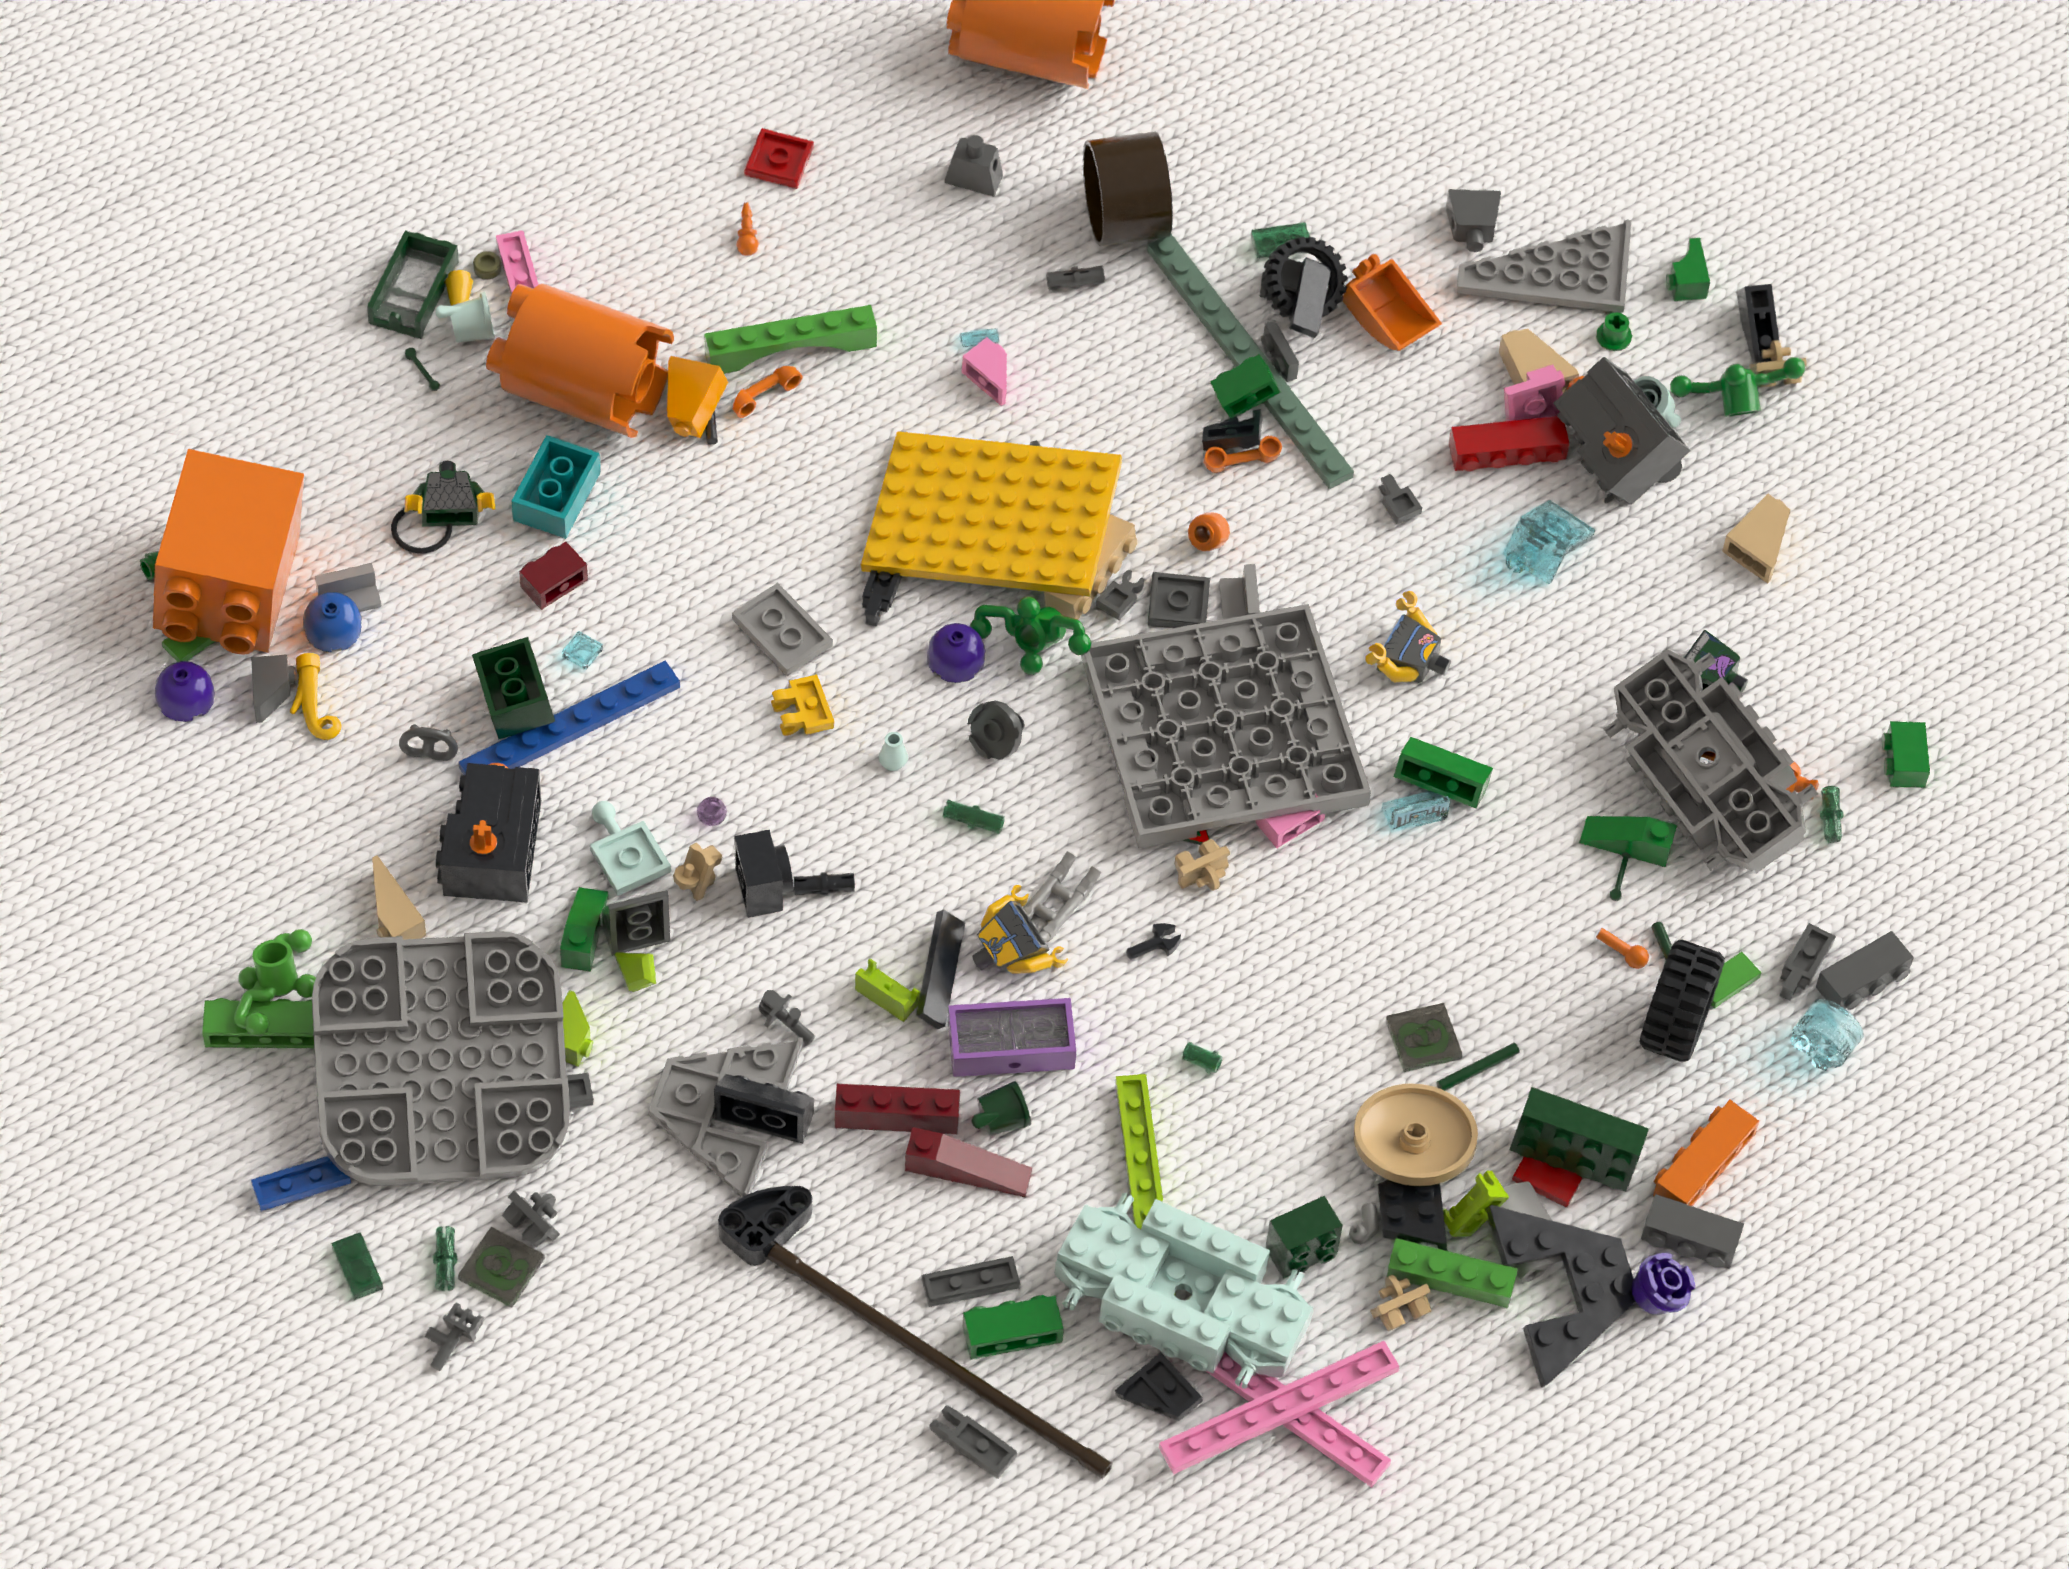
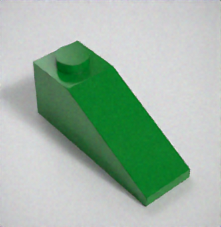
[1579,816,1677,867]
[560,887,609,972]

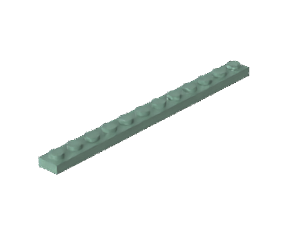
[1147,234,1354,489]

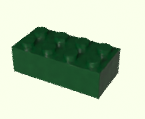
[1509,1087,1649,1192]

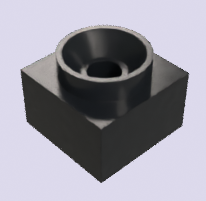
[734,829,793,918]

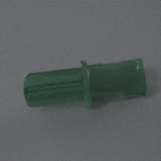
[1820,786,1844,844]

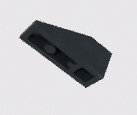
[1736,283,1780,364]

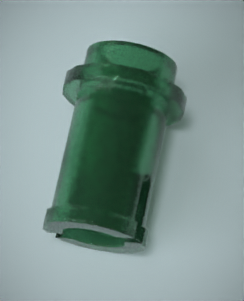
[1182,1042,1223,1074]

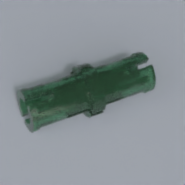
[942,799,1005,835]
[433,1226,458,1291]

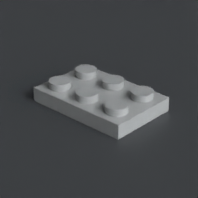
[732,582,833,676]

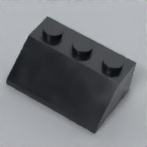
[714,1074,814,1144]

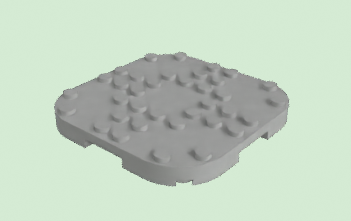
[312,931,570,1185]

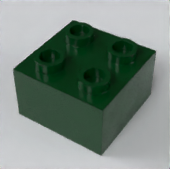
[1265,1195,1343,1279]

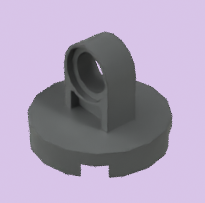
[968,700,1025,760]

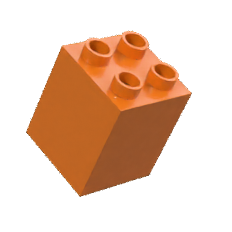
[153,449,304,655]

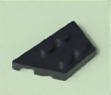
[1378,1179,1448,1251]

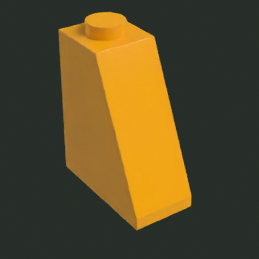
[667,356,729,438]

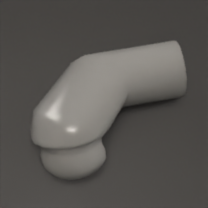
[1349,1203,1379,1244]

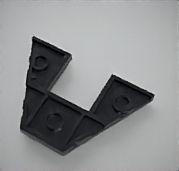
[1486,1205,1636,1388]

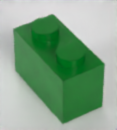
[1210,354,1281,418]
[1882,721,1930,788]

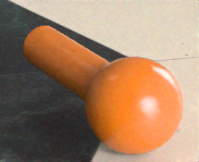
[1596,928,1649,969]

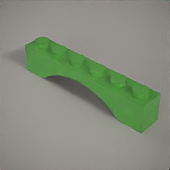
[704,305,877,374]

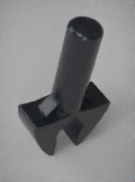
[1126,923,1181,960]

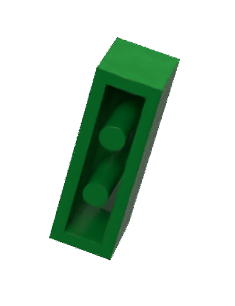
[1393,737,1493,808]
[962,1295,1064,1360]

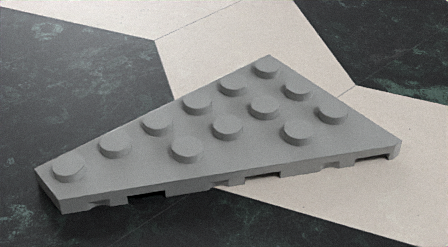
[1456,219,1632,313]

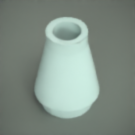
[878,732,908,771]

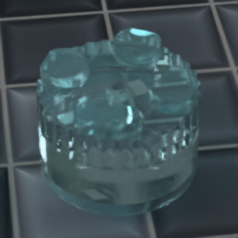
[1790,999,1864,1071]

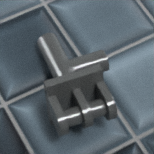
[758,990,816,1045]
[425,1302,484,1371]

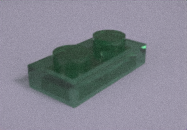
[1251,222,1310,258]
[331,1232,384,1300]

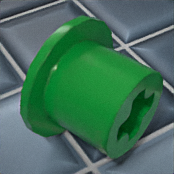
[1596,312,1632,351]

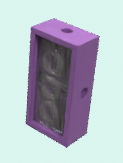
[948,998,1077,1077]

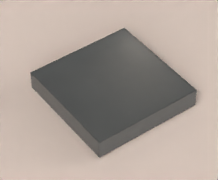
[1147,572,1210,628]

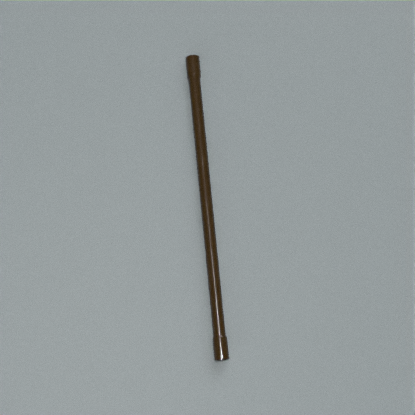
[768,1243,1113,1479]

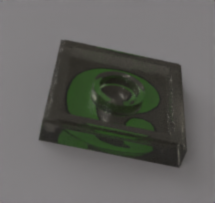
[1385,1003,1463,1072]
[458,1226,545,1308]

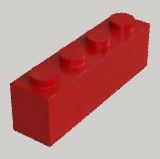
[1448,416,1570,471]

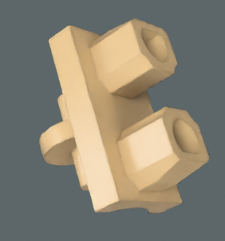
[1749,340,1807,388]
[1174,839,1230,891]
[673,842,723,901]
[1370,1275,1431,1331]

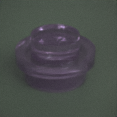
[697,797,727,826]

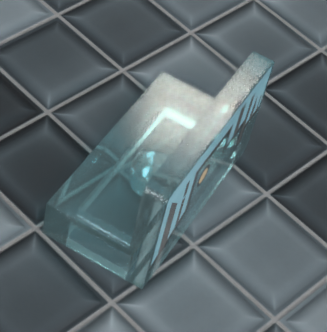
[1382,791,1450,833]

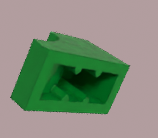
[1666,237,1711,301]

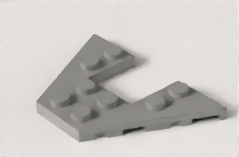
[649,1037,803,1197]

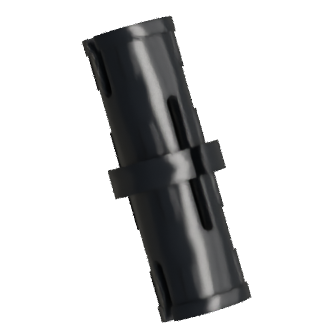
[793,872,855,896]

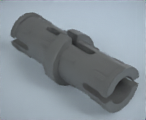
[1046,265,1105,290]

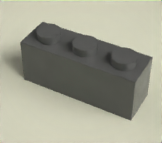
[1815,931,1914,1014]
[1641,1194,1744,1269]

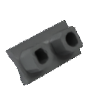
[502,1191,560,1248]

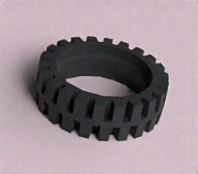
[1262,237,1348,320]

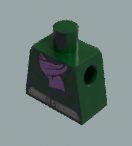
[1684,629,1749,694]

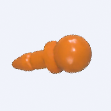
[736,203,759,256]

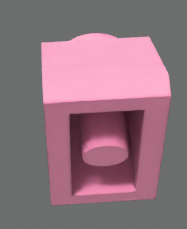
[962,337,1007,406]

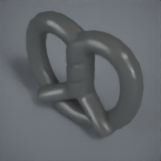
[399,724,458,761]

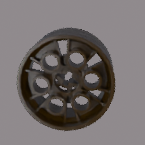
[1083,131,1173,246]

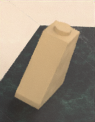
[1498,328,1579,394]
[1722,494,1791,584]

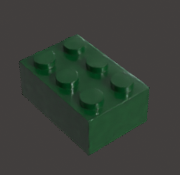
[472,637,555,740]

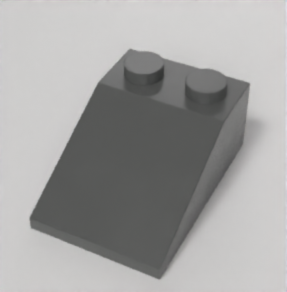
[601,890,670,956]

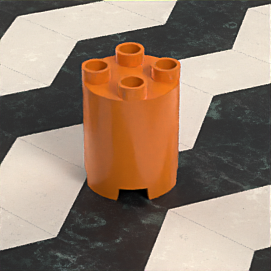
[946,0,1115,89]
[486,284,674,438]

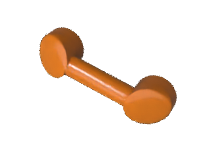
[733,366,803,418]
[1203,436,1282,473]

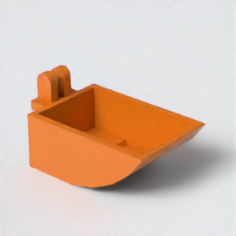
[1342,253,1442,351]

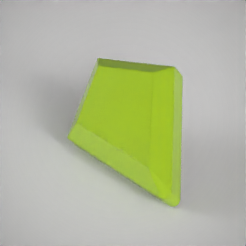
[614,952,656,992]

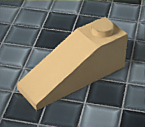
[372,855,426,940]

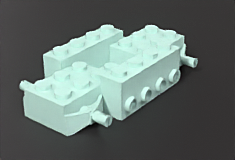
[1054,1193,1313,1388]

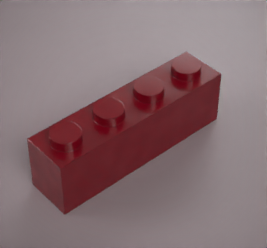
[835,1083,960,1135]

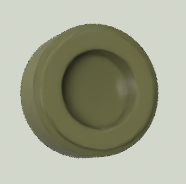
[473,251,502,280]

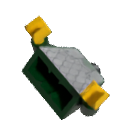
[404,461,495,527]

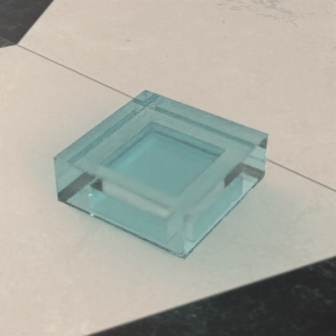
[562,631,603,670]

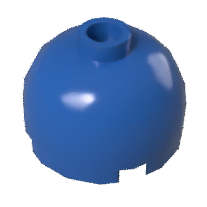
[303,592,362,652]

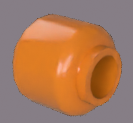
[1188,512,1230,551]

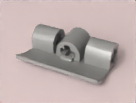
[1487,1182,1562,1282]

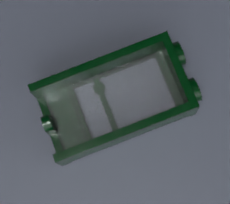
[367,230,459,339]

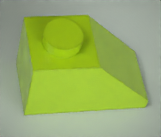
[563,990,594,1067]

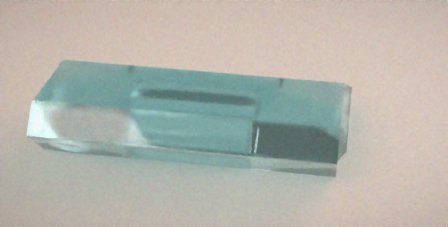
[959,328,1000,347]

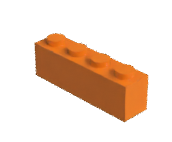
[1653,1100,1759,1206]

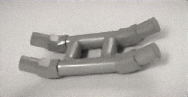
[1023,851,1102,943]

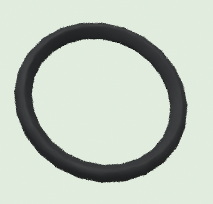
[391,507,452,554]

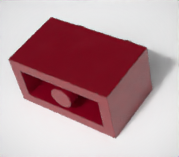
[519,541,588,610]

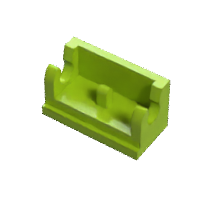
[855,959,920,1022]
[1443,1171,1509,1237]

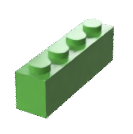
[202,998,314,1048]
[1387,1238,1518,1308]

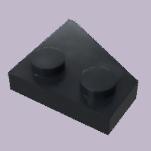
[1202,409,1263,451]
[1115,1352,1203,1421]

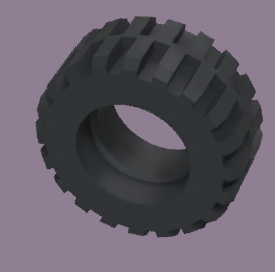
[1639,939,1725,1062]

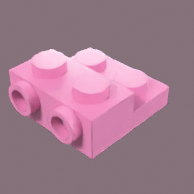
[1504,365,1565,421]

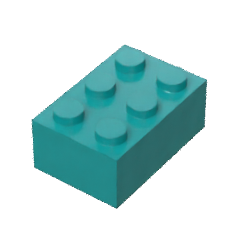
[511,435,601,539]

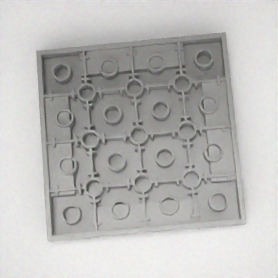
[1081,604,1371,849]

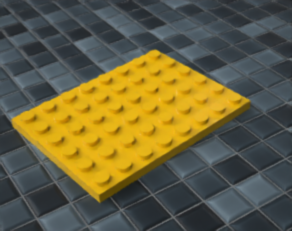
[861,431,1122,597]

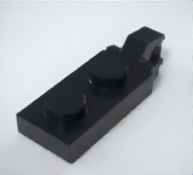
[862,570,902,626]

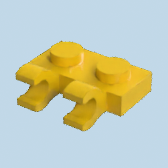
[771,674,835,736]

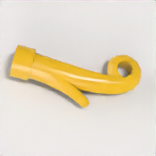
[290,653,342,740]

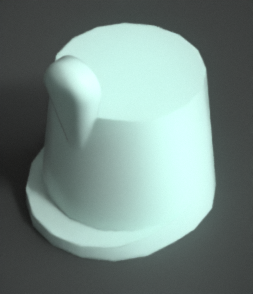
[435,292,495,343]
[1634,376,1681,428]

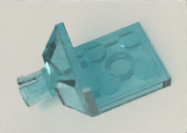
[1503,500,1596,584]

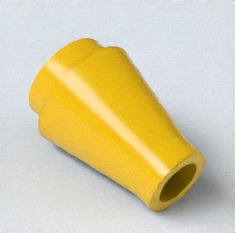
[445,270,473,306]

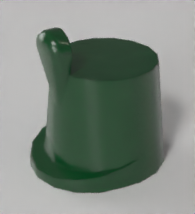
[971,1081,1032,1136]

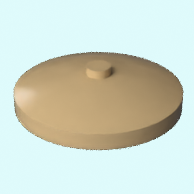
[1353,1084,1478,1186]

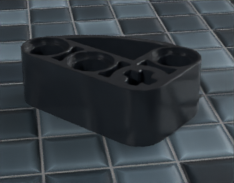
[718,1186,813,1266]

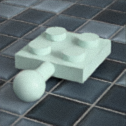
[590,801,671,896]

